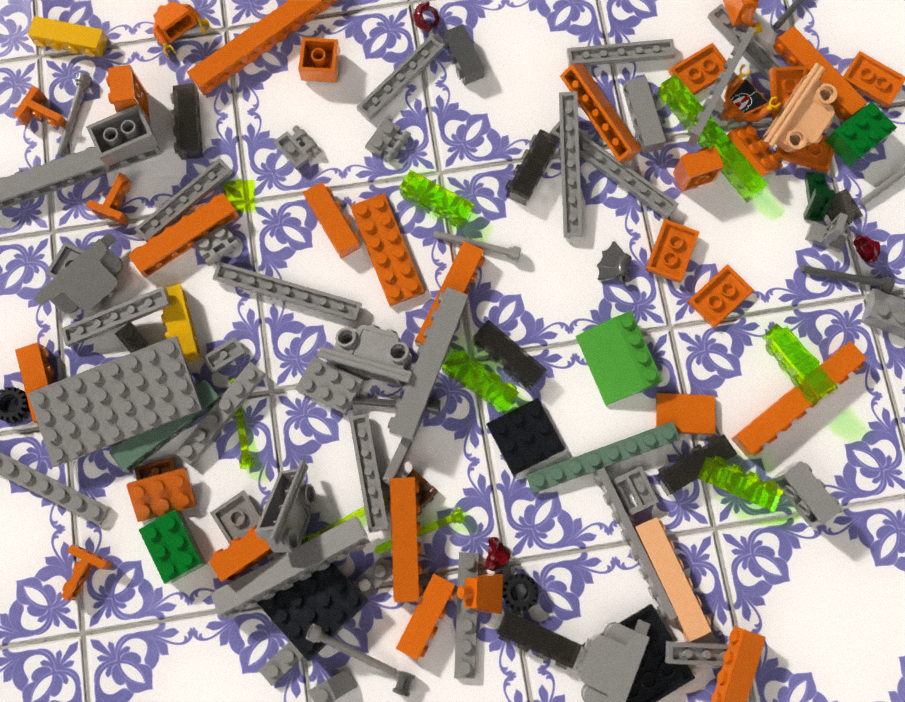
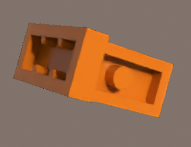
[13,85,66,129]
[86,173,132,225]
[61,545,113,600]

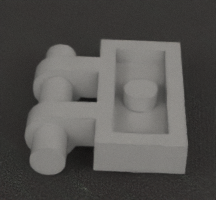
[365,118,411,163]
[273,125,321,170]
[193,223,240,266]

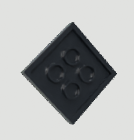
[486,398,565,476]

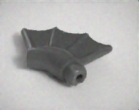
[597,241,632,283]

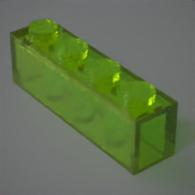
[399,169,475,229]
[765,326,838,406]
[442,349,519,414]
[697,456,784,512]

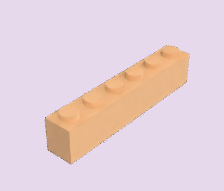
[634,517,712,642]

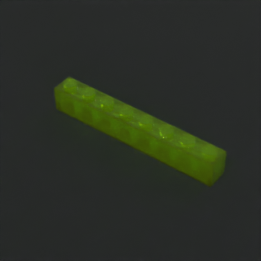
[657,74,768,203]

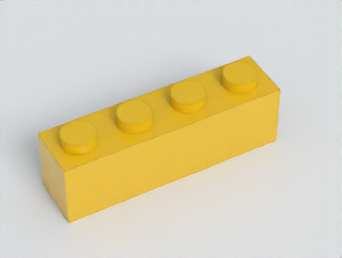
[27,16,108,57]
[161,284,202,363]

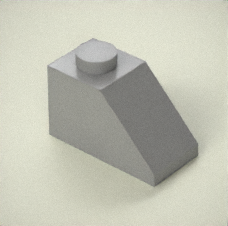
[308,668,357,702]

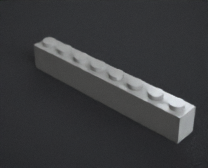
[387,287,469,442]
[210,516,370,619]

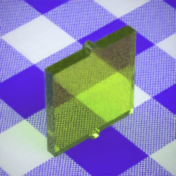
[223,179,255,213]

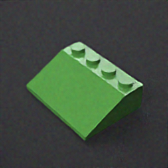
[575,311,663,406]

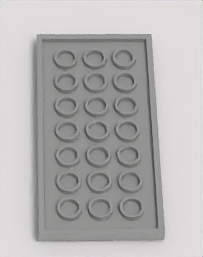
[28,336,204,467]

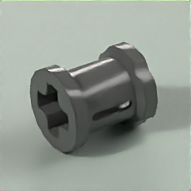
[392,670,416,697]

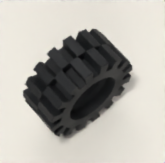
[0,387,31,424]
[502,574,539,611]

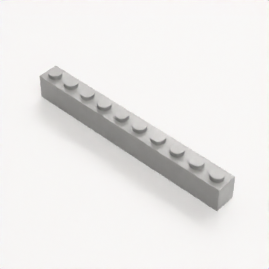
[0,136,162,210]

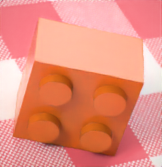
[298,37,340,83]
[673,146,724,192]

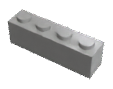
[622,77,667,154]

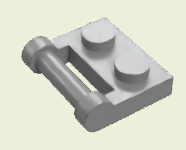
[611,466,659,517]

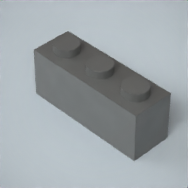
[442,24,485,85]

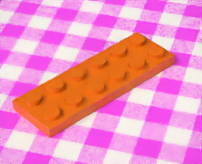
[350,193,425,307]

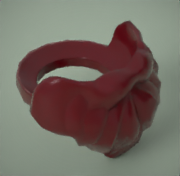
[413,1,439,32]
[853,235,880,263]
[484,537,511,571]

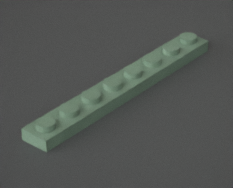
[526,421,680,494]

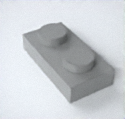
[202,337,246,374]

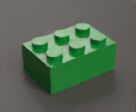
[825,101,898,167]
[138,510,207,584]

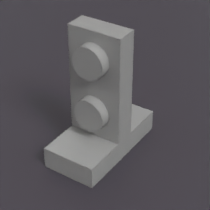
[805,213,848,253]

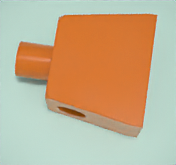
[457,574,503,614]

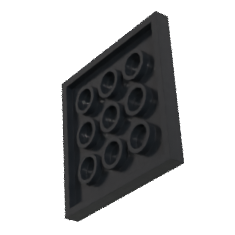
[257,562,369,661]
[581,604,695,702]

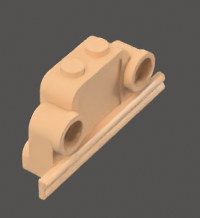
[763,63,837,152]

